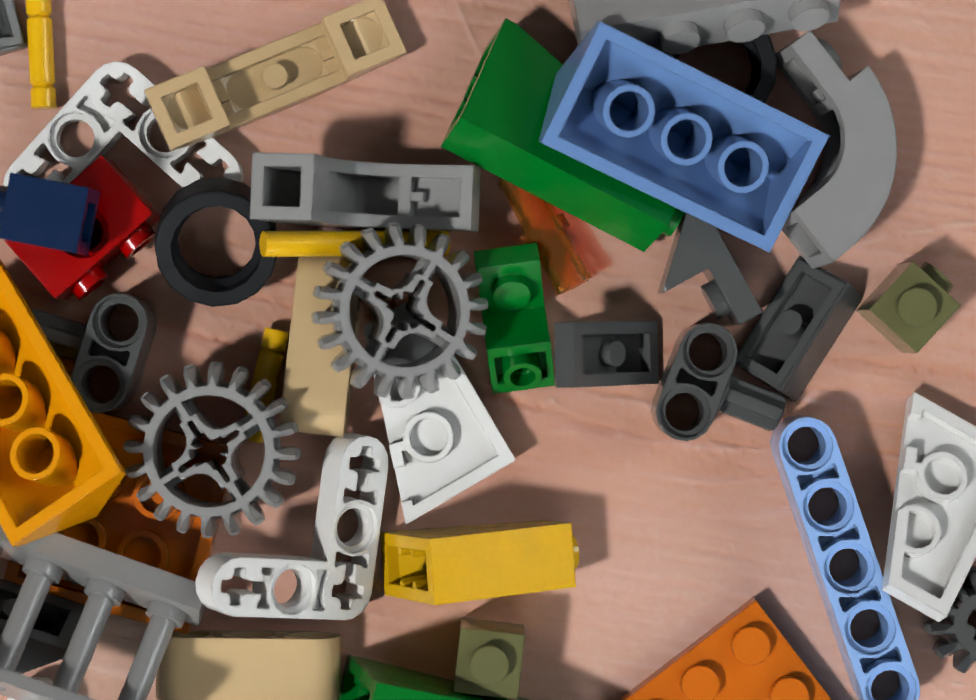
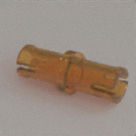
[497,179,593,296]

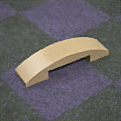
[144,0,407,152]

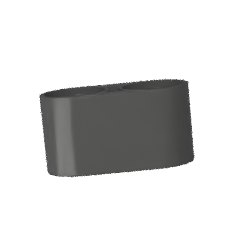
[31,293,157,413]
[651,323,786,441]

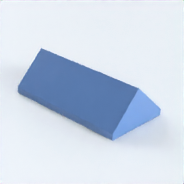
[539,21,829,253]

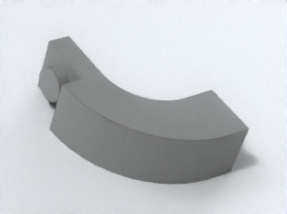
[776,31,897,269]
[250,153,481,232]

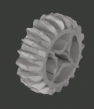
[311,222,488,399]
[123,362,301,538]

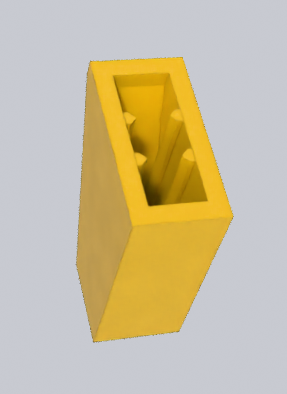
[380,520,580,605]

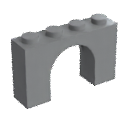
[568,0,840,54]

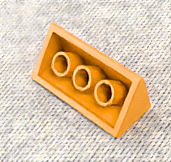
[0,259,126,547]

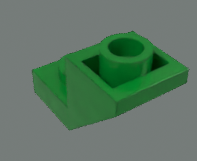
[473,243,555,394]

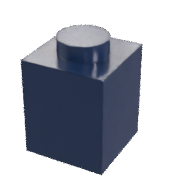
[0,172,101,256]

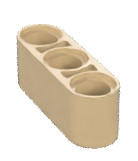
[280,257,364,437]
[156,630,341,700]

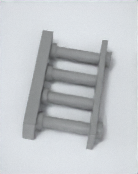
[0,525,206,700]

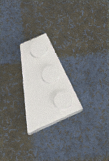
[882,392,976,622]

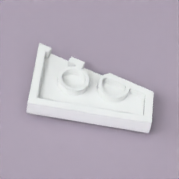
[364,301,516,525]

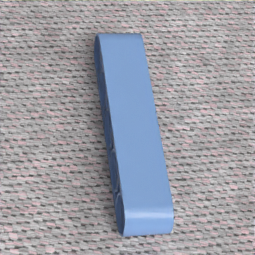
[770,415,920,700]

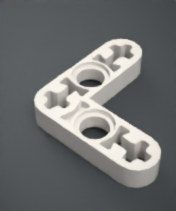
[3,62,244,188]
[195,433,388,620]

